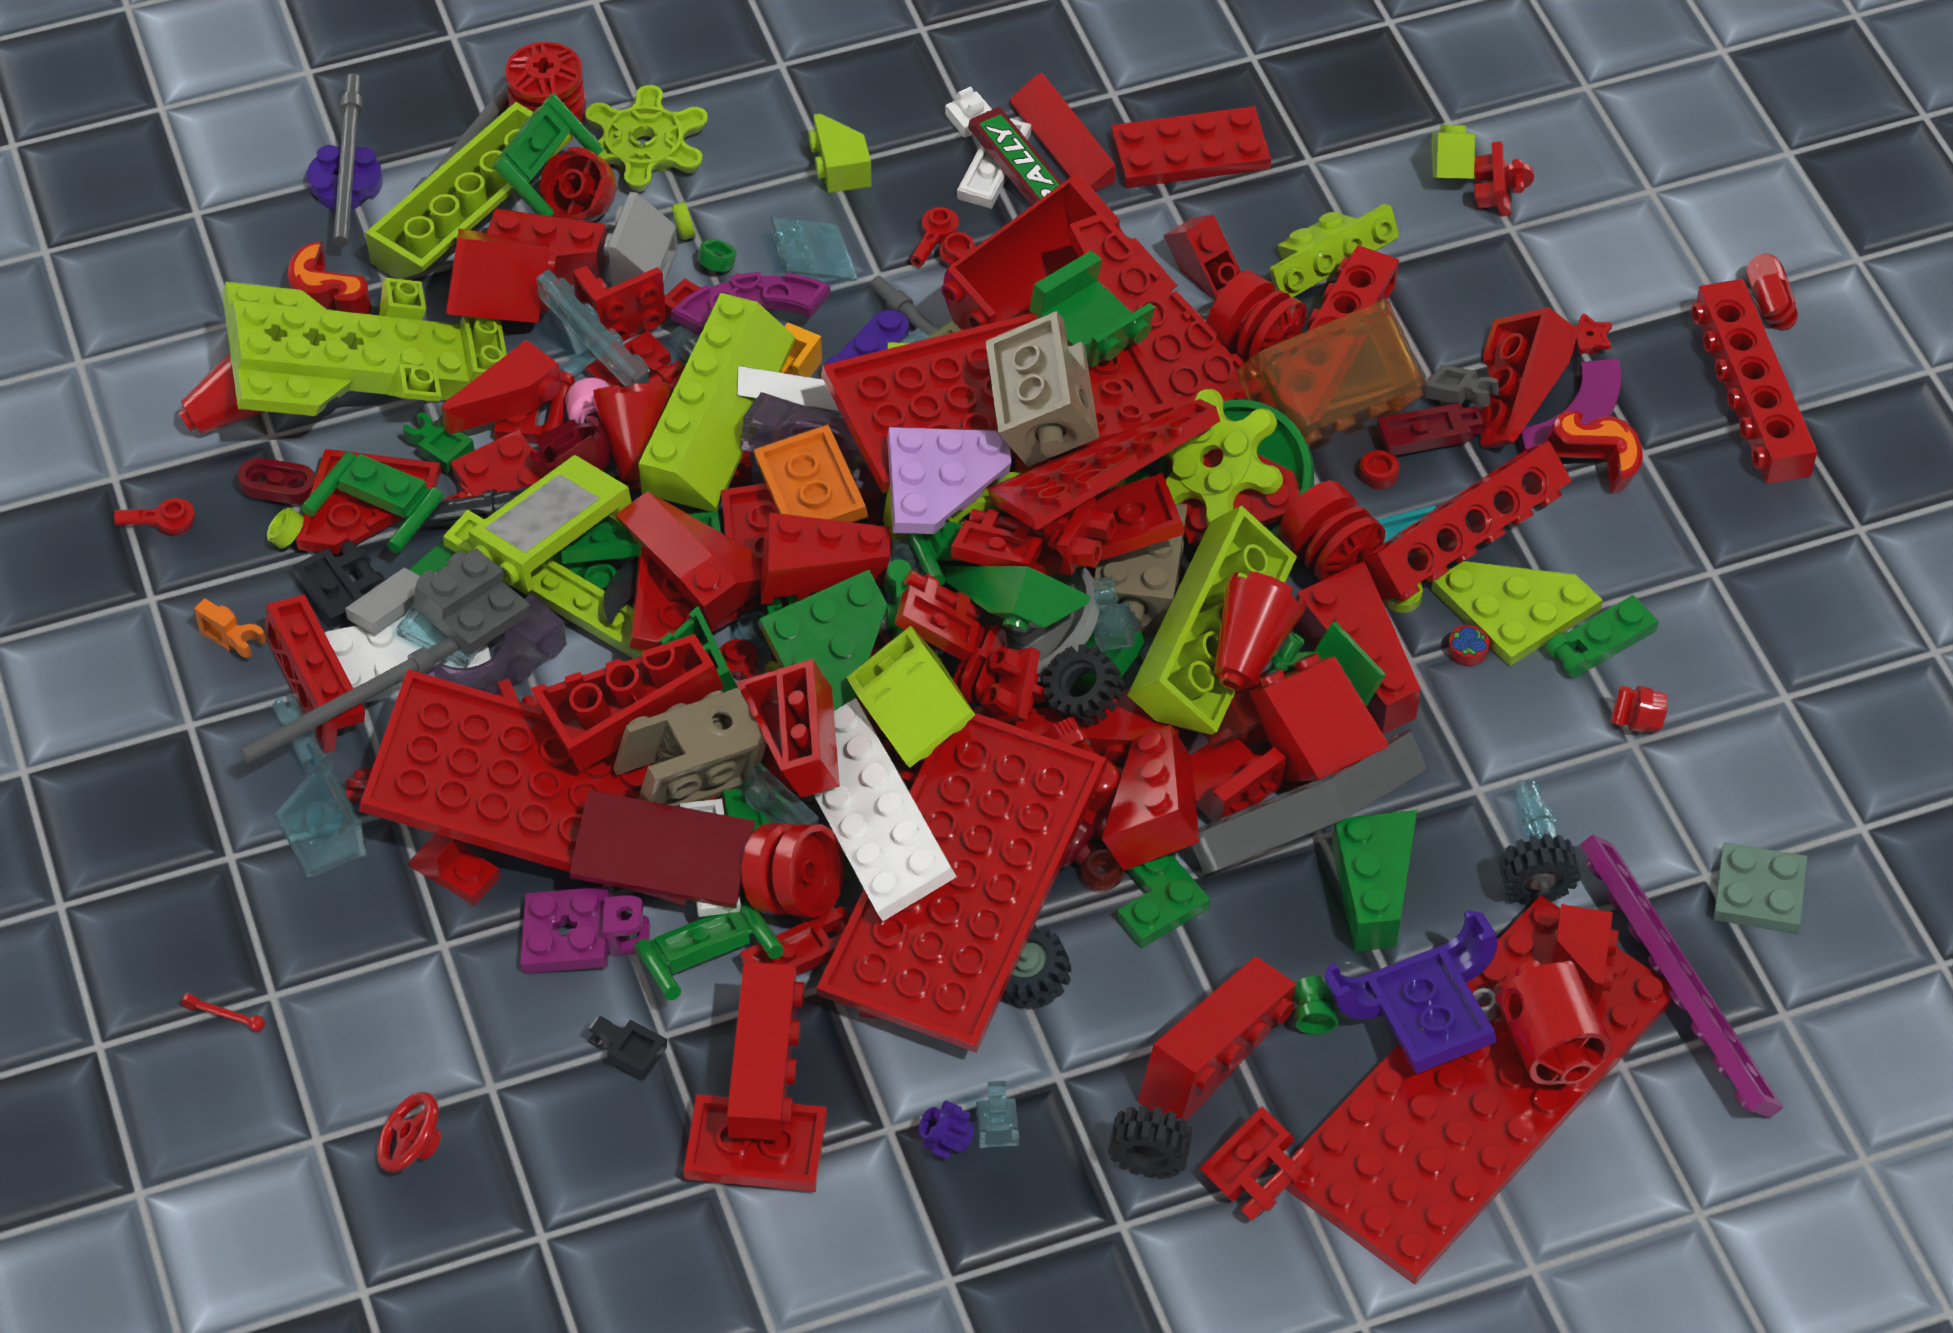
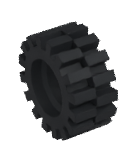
[1043,644,1124,726]
[1108,1106,1192,1178]

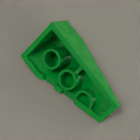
[939,566,1091,632]

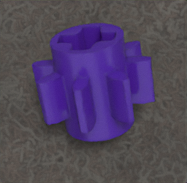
[919,1100,974,1159]

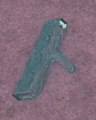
[536,269,650,387]

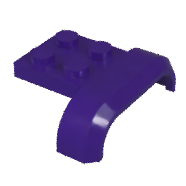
[1324,910,1497,1074]

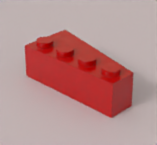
[1296,561,1421,734]
[727,962,804,1140]

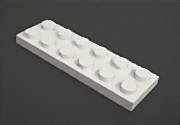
[814,698,957,921]

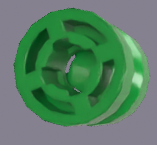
[1294,976,1338,1035]

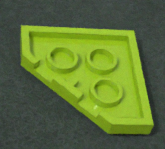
[1431,561,1603,667]

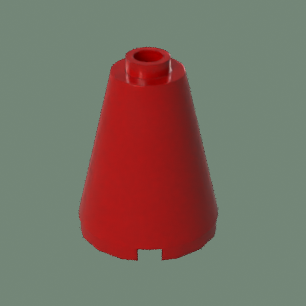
[178,353,266,434]
[593,383,671,491]
[1214,571,1306,691]

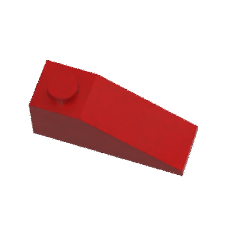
[441,340,562,434]

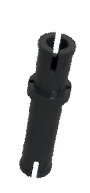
[420,486,529,530]

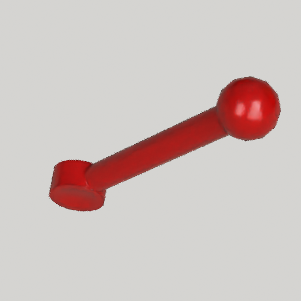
[181,993,265,1032]

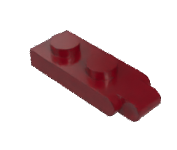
[1376,403,1487,456]

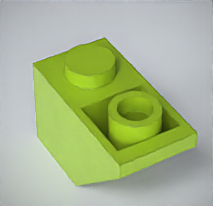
[808,114,872,193]
[1431,124,1476,179]

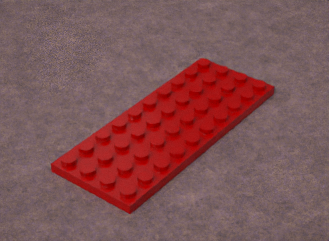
[1285,895,1674,1285]

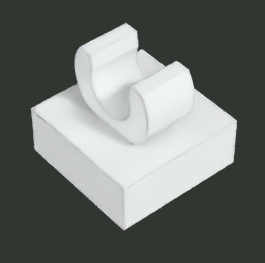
[945,87,992,138]

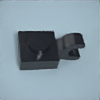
[588,1015,667,1080]

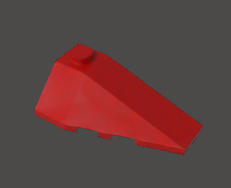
[615,491,762,628]

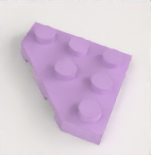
[887,427,1011,534]

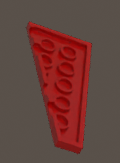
[1065,213,1269,410]
[987,399,1220,531]

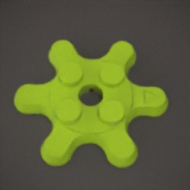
[581,85,708,192]
[1163,389,1283,525]

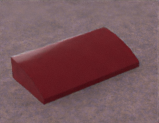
[570,790,755,909]

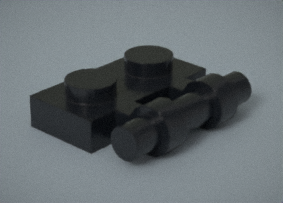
[293,541,386,628]

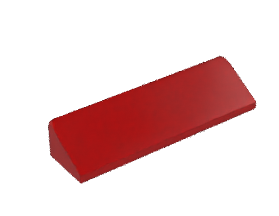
[1009,73,1116,191]

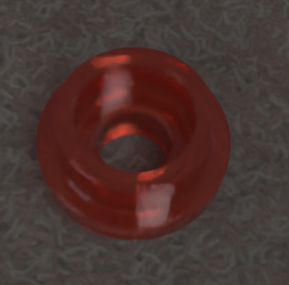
[1082,849,1124,890]

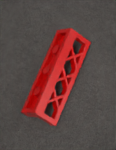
[265,594,365,753]

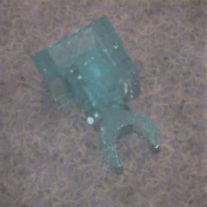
[1094,577,1138,651]
[976,1081,1019,1148]

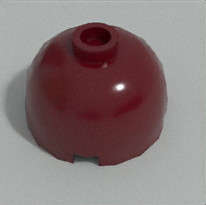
[529,416,611,477]

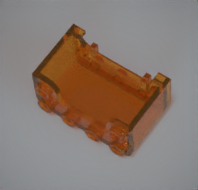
[1236,300,1428,448]

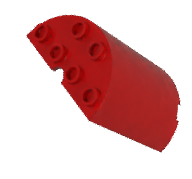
[941,172,1178,330]

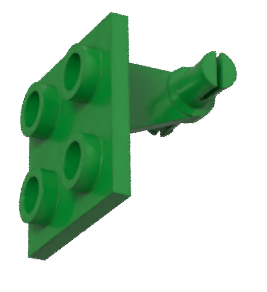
[1266,622,1386,707]

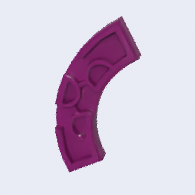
[671,272,831,335]
[1519,359,1621,459]

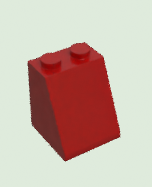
[446,228,556,323]
[1249,653,1389,782]

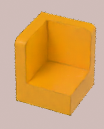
[781,322,822,378]

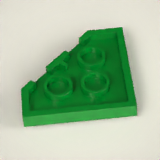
[758,570,887,711]

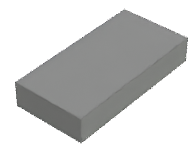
[345,567,420,635]

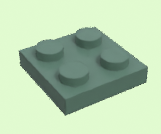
[1713,842,1807,934]

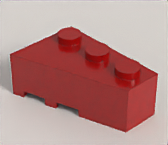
[487,208,608,287]
[761,512,890,605]

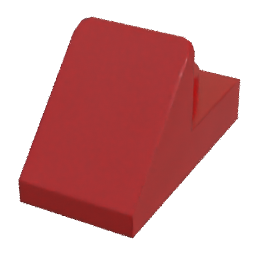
[408,833,501,906]

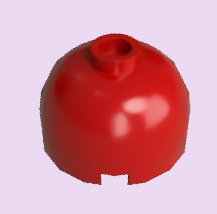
[539,146,617,222]

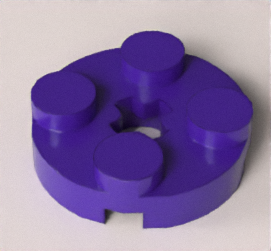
[307,145,383,210]

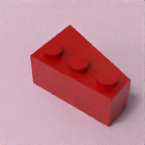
[736,659,840,798]
[1102,724,1200,871]

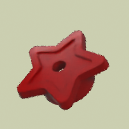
[1574,314,1612,354]

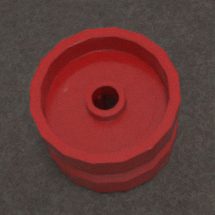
[741,822,844,918]

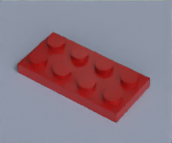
[1111,106,1271,188]
[1033,473,1185,577]

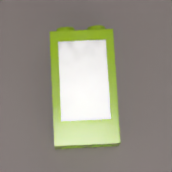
[468,455,632,593]

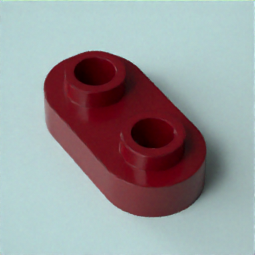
[238,458,315,504]

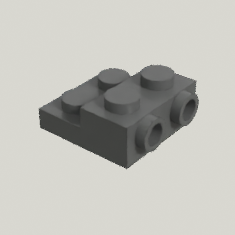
[414,548,531,655]

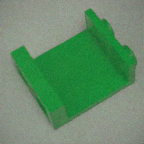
[1029,250,1155,368]

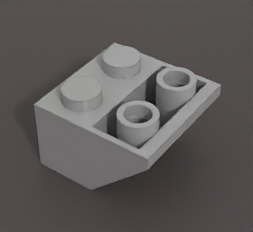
[604,192,678,287]

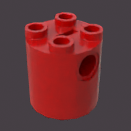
[1495,960,1611,1085]

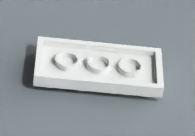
[325,613,494,703]

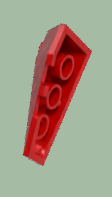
[1481,307,1579,449]

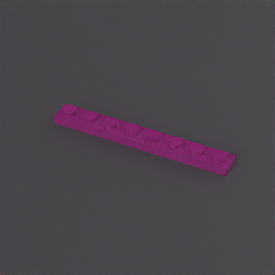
[1580,834,1784,1118]

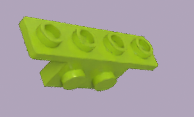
[1269,204,1399,298]

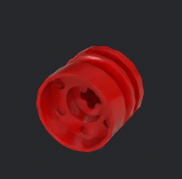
[505,41,586,134]
[1206,270,1307,372]
[1278,480,1386,581]

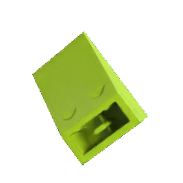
[846,626,975,768]

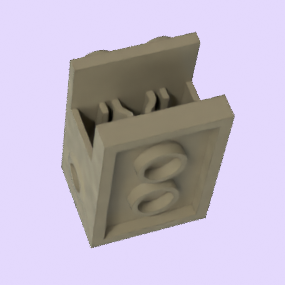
[986,311,1099,467]
[1094,503,1187,636]
[613,688,767,807]

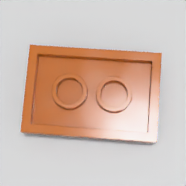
[753,424,868,522]

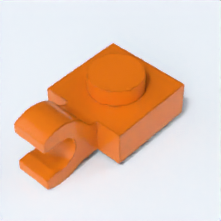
[194,598,266,658]

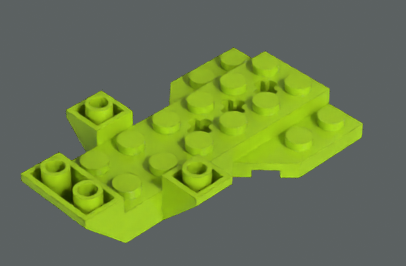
[222,277,507,416]

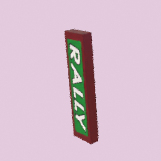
[968,106,1062,206]

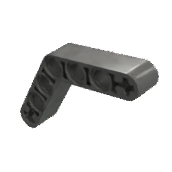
[1192,730,1427,874]

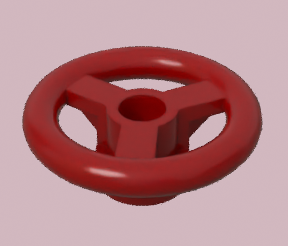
[377,1092,441,1173]

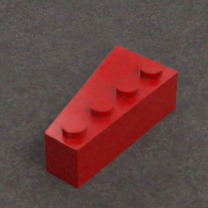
[530,634,724,772]
[1137,956,1297,1121]

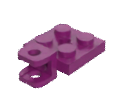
[520,886,651,974]

